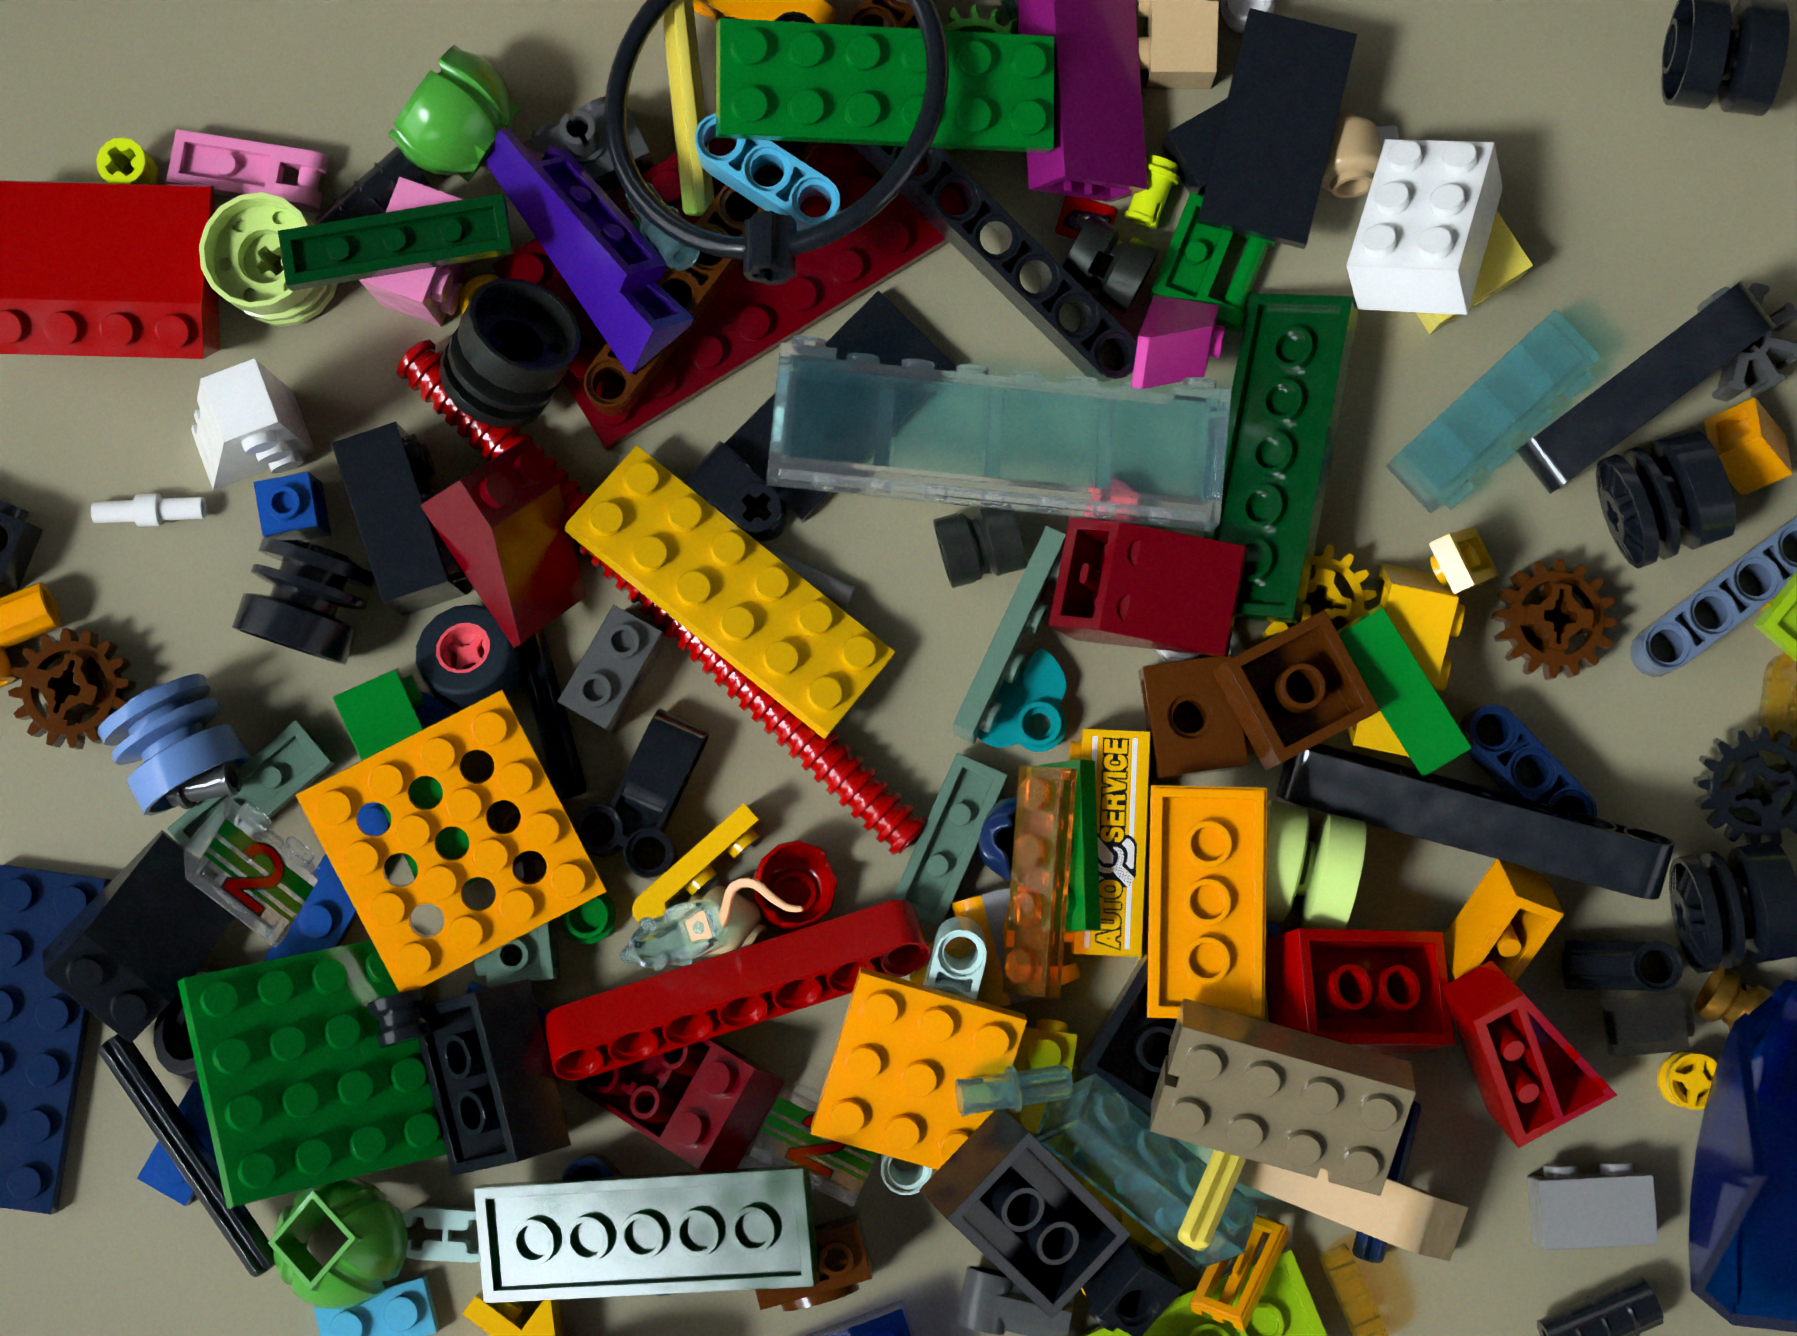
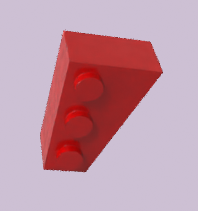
[1442,960,1617,1148]

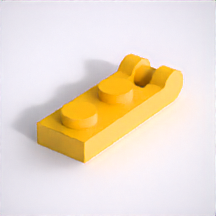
[632,803,761,926]

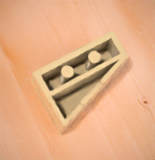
[1136,0,1219,89]

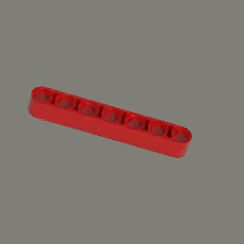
[543,900,931,1081]

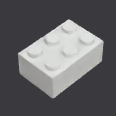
[1346,139,1503,315]

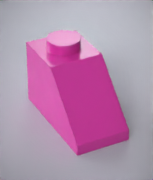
[1131,295,1226,389]

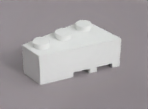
[191,358,315,490]

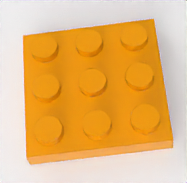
[811,967,1027,1170]

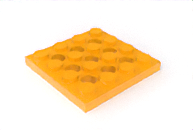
[295,689,607,993]

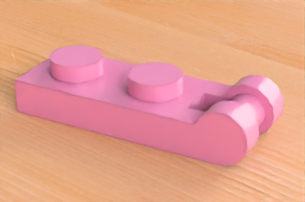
[166,129,329,212]

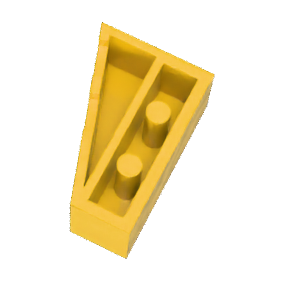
[1348,563,1465,757]

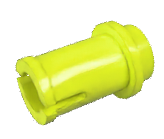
[1124,155,1180,229]

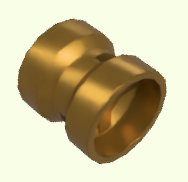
[1694,965,1775,1041]

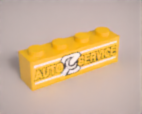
[1061,729,1150,957]

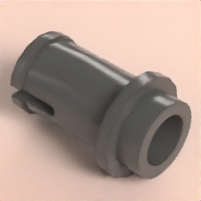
[166,760,242,809]

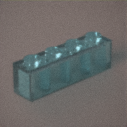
[1386,309,1601,513]
[1035,1073,1258,1270]

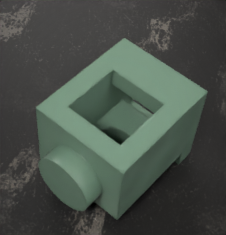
[474,923,561,986]

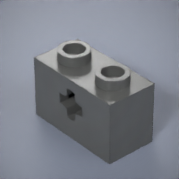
[557,604,668,734]

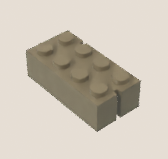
[1150,998,1416,1196]

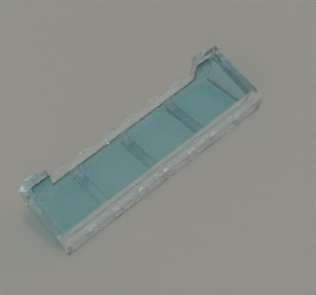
[767,336,1231,531]

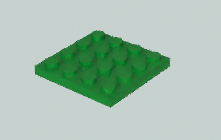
[178,940,446,1209]

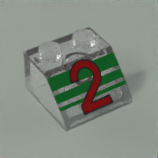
[183,796,318,948]
[749,1082,878,1207]

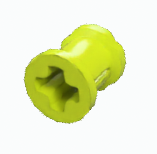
[96,137,159,184]

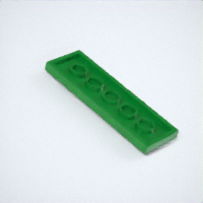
[716,18,1054,153]

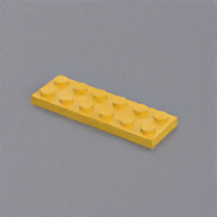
[564,445,896,739]

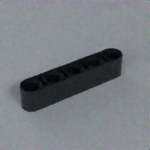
[1516,281,1776,494]

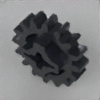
[1693,724,1797,845]

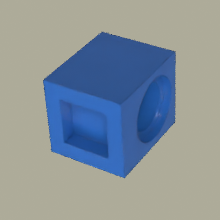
[253,472,331,541]

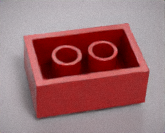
[1265,928,1455,1054]

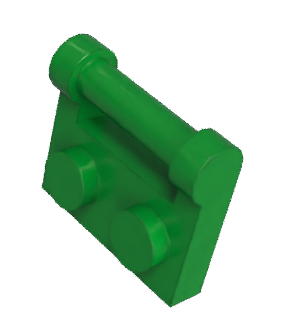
[1149,192,1276,332]

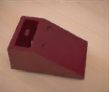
[1048,517,1248,657]
[576,1038,786,1171]

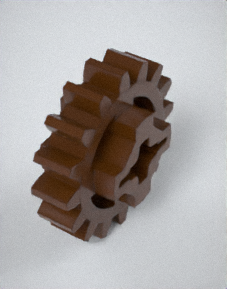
[1491,558,1618,680]
[8,628,136,750]

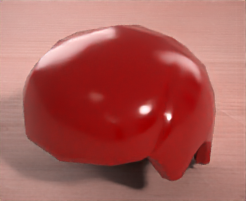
[753,840,838,930]

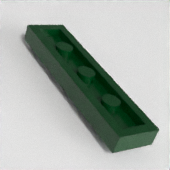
[278,193,515,291]

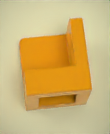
[1704,397,1793,495]

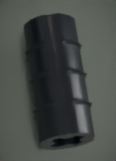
[315,146,430,224]
[1537,1276,1664,1336]

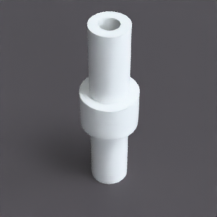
[91,493,206,527]

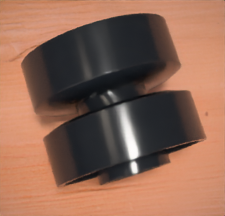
[1661,0,1790,116]

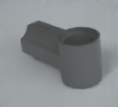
[955,1266,1075,1336]

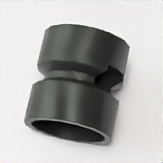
[1063,214,1160,313]
[933,499,1027,589]

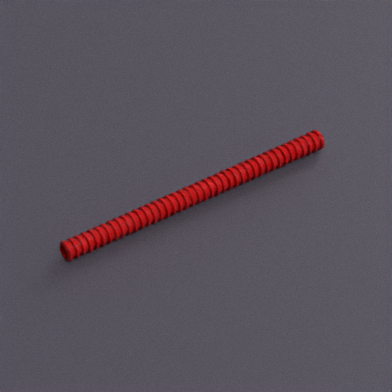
[396,339,927,855]

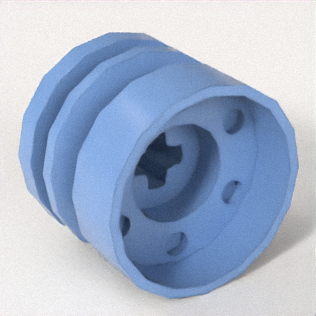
[97,673,251,816]

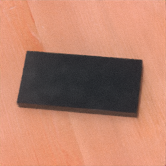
[1197,8,1357,249]
[724,290,956,523]

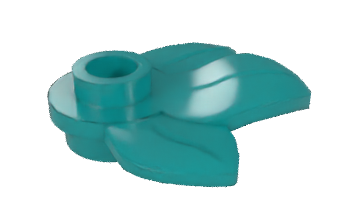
[978,648,1067,752]

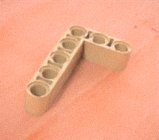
[1164,1137,1469,1261]

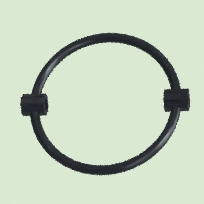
[604,0,949,285]

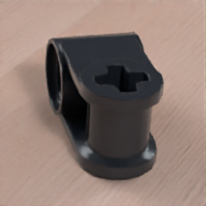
[683,441,788,542]

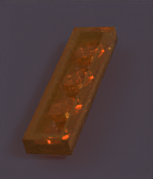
[1002,766,1077,998]

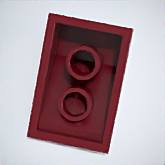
[420,436,586,648]

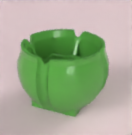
[389,45,520,182]
[268,1178,408,1310]

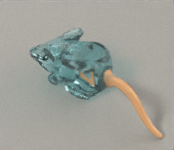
[619,877,803,971]

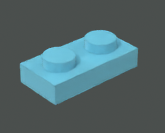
[314,1275,440,1336]

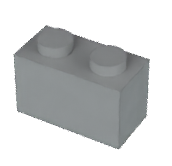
[1527,1161,1659,1250]

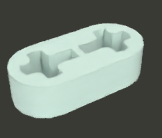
[402,1205,480,1263]

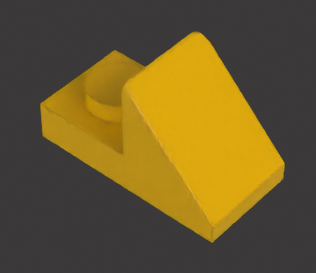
[462,1290,563,1336]

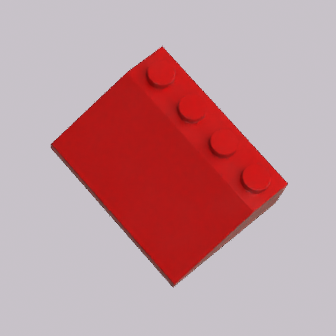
[0,180,220,359]

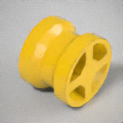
[1656,1051,1724,1110]

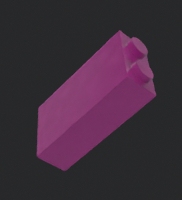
[1017,0,1148,202]

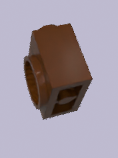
[1138,654,1255,781]
[755,1213,873,1311]

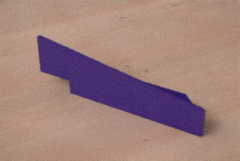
[487,128,694,373]

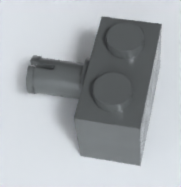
[523,96,655,192]

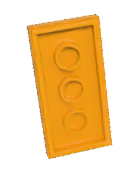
[1147,785,1267,1021]

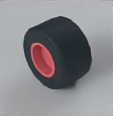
[416,604,524,712]

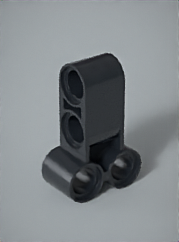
[573,708,710,881]

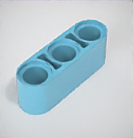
[695,113,840,231]

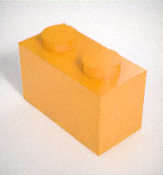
[1443,859,1564,984]

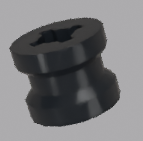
[367,988,434,1049]

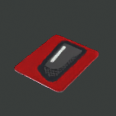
[1055,196,1118,240]

